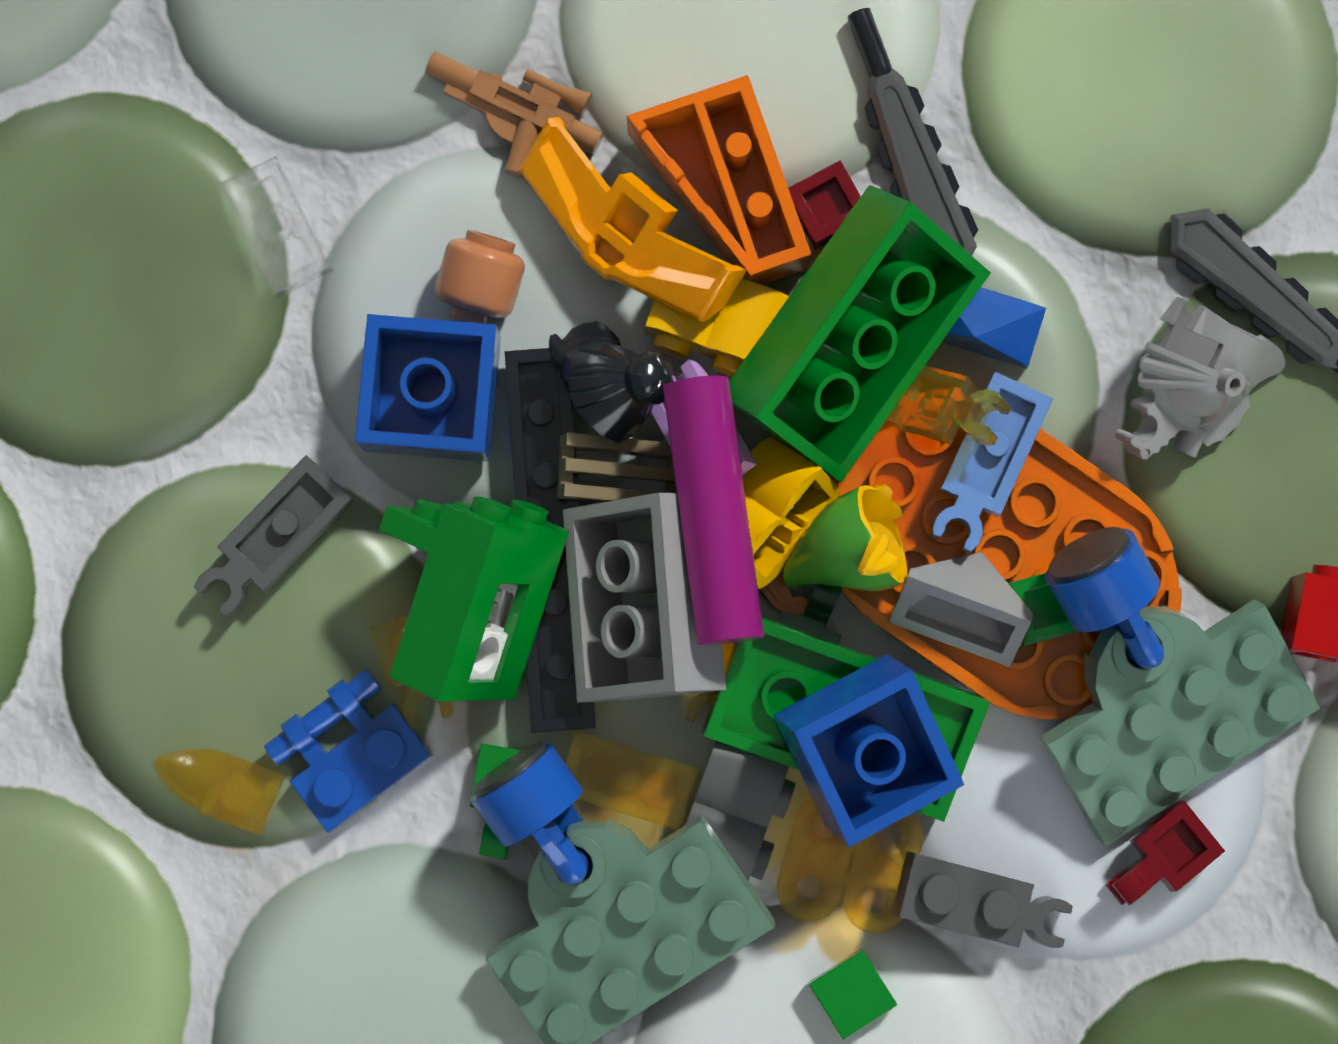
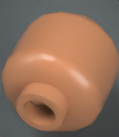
[435,229,525,324]

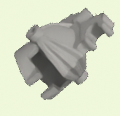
[1115,297,1286,460]

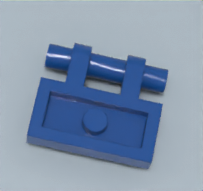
[264,669,433,833]

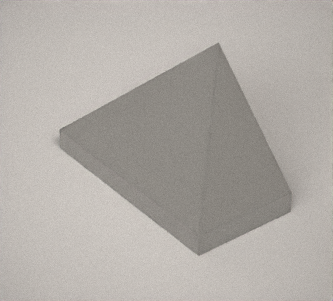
[889,552,1033,667]

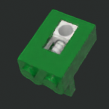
[379,496,569,702]

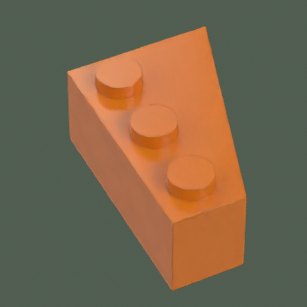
[627,75,812,285]

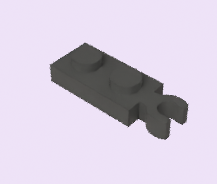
[194,455,355,617]
[891,851,1073,948]

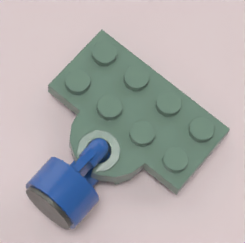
[1039,527,1320,847]
[470,741,775,1044]

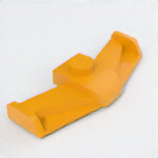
[519,117,746,323]

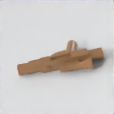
[425,51,604,178]

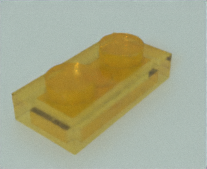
[566,731,698,830]

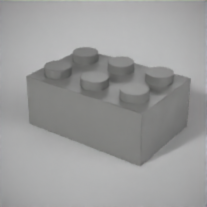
[563,493,726,703]

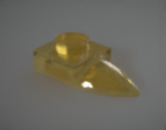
[154,749,286,835]

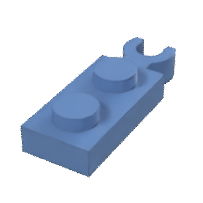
[931,372,1054,553]

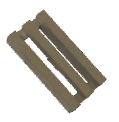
[557,432,677,503]

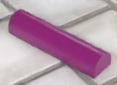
[663,375,765,645]

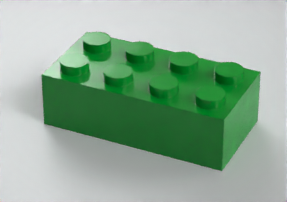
[729,185,991,483]

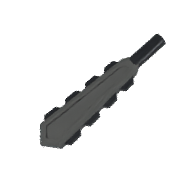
[847,8,978,256]
[1169,208,1338,373]

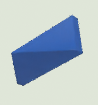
[942,287,1046,369]

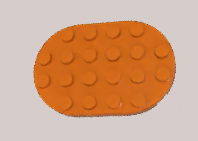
[828,391,1182,720]

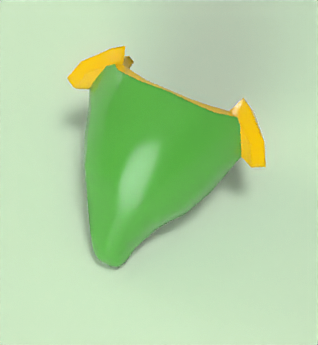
[783,484,908,592]

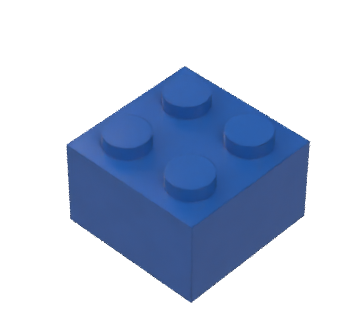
[355,314,501,462]
[773,654,965,847]

